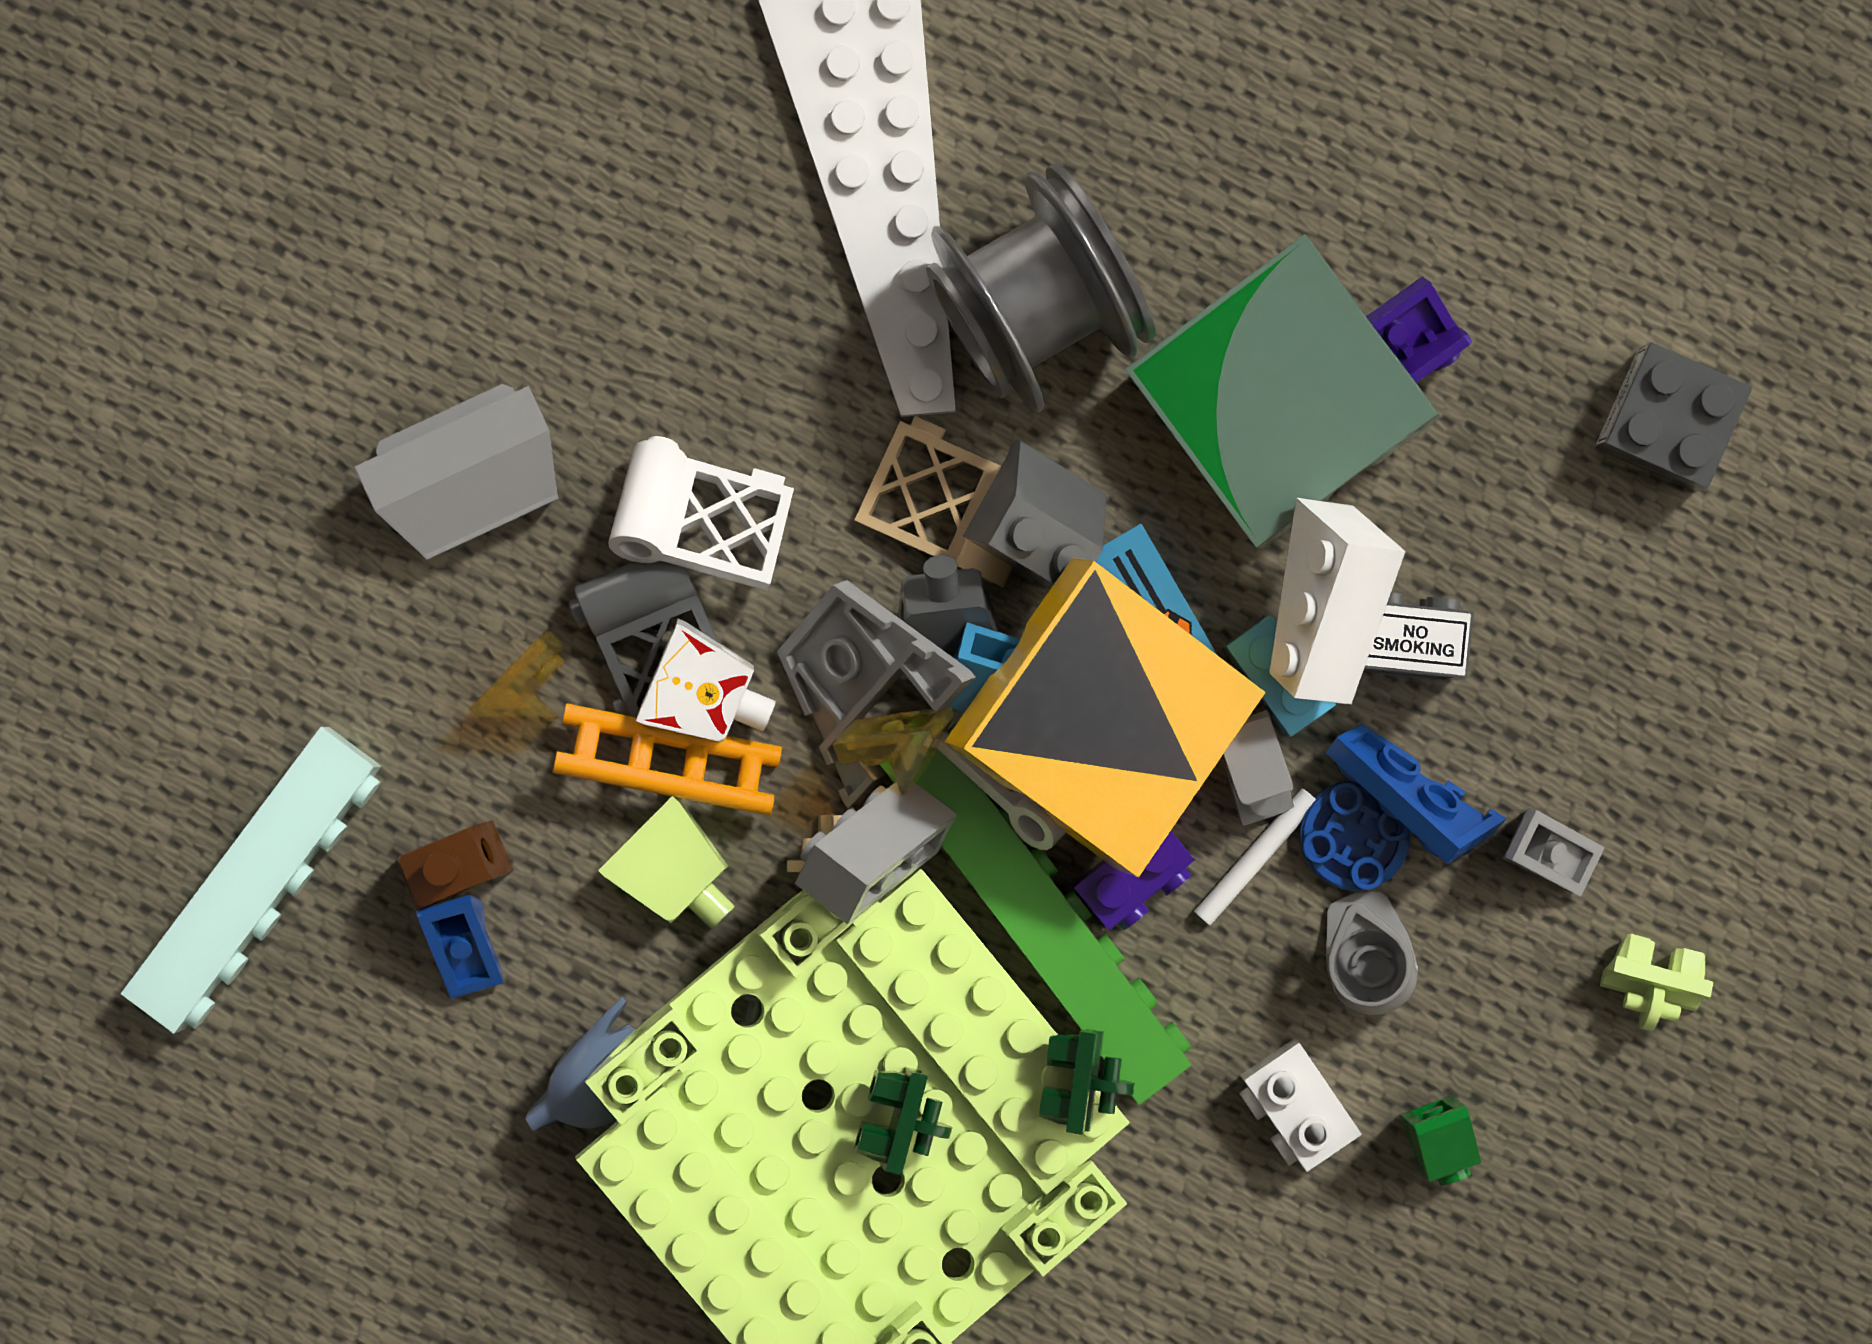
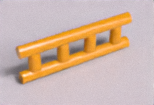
[553,703,782,816]

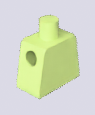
[598,796,735,930]

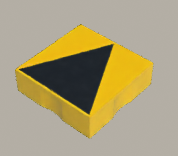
[944,558,1266,877]

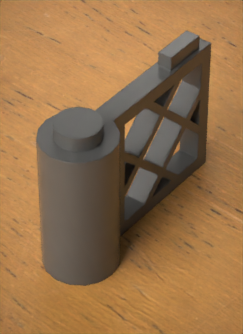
[569,560,719,717]

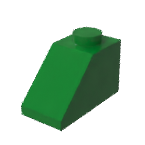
[1400,1095,1481,1186]

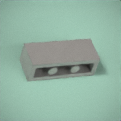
[795,775,957,925]

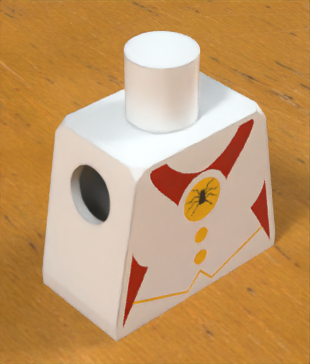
[636,619,776,742]

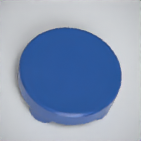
[1299,781,1410,891]

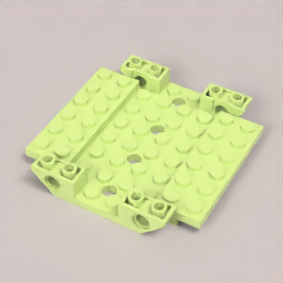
[575,868,1130,1344]

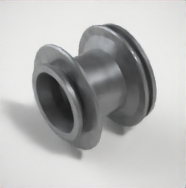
[926,163,1156,412]

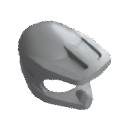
[1326,891,1418,1015]

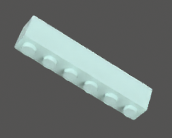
[121,727,382,1034]

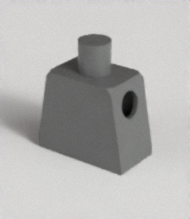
[898,555,1000,680]

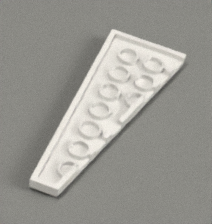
[759,0,956,417]

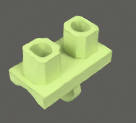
[1600,934,1713,1032]

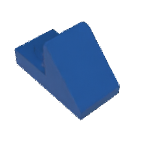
[417,895,504,999]

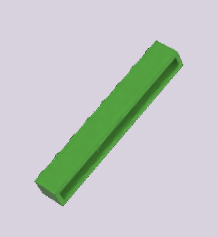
[870,712,1192,1105]

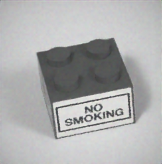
[1595,342,1753,492]
[1363,592,1474,681]

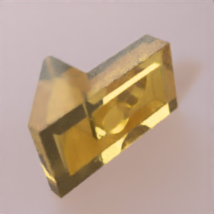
[469,630,567,717]
[832,706,955,795]

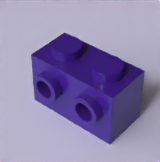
[1072,831,1195,931]

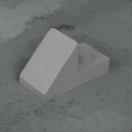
[1222,710,1294,826]
[1502,807,1605,897]

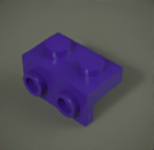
[1366,276,1472,383]

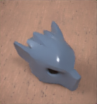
[525,997,635,1131]

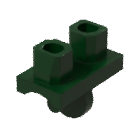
[1039,1029,1135,1135]
[854,1066,953,1175]

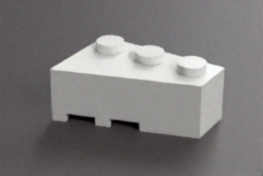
[1269,498,1405,704]

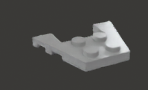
[777,580,975,809]

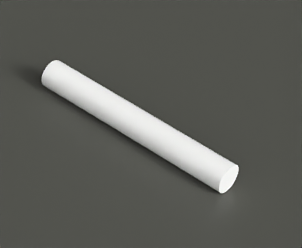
[1194,788,1316,926]

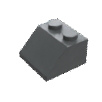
[963,440,1106,589]

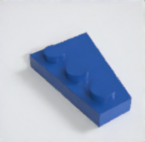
[1325,724,1507,864]

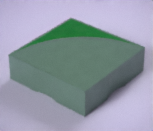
[1125,234,1441,549]

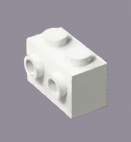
[1239,1039,1362,1172]

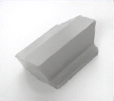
[354,384,559,560]

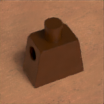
[396,820,514,910]

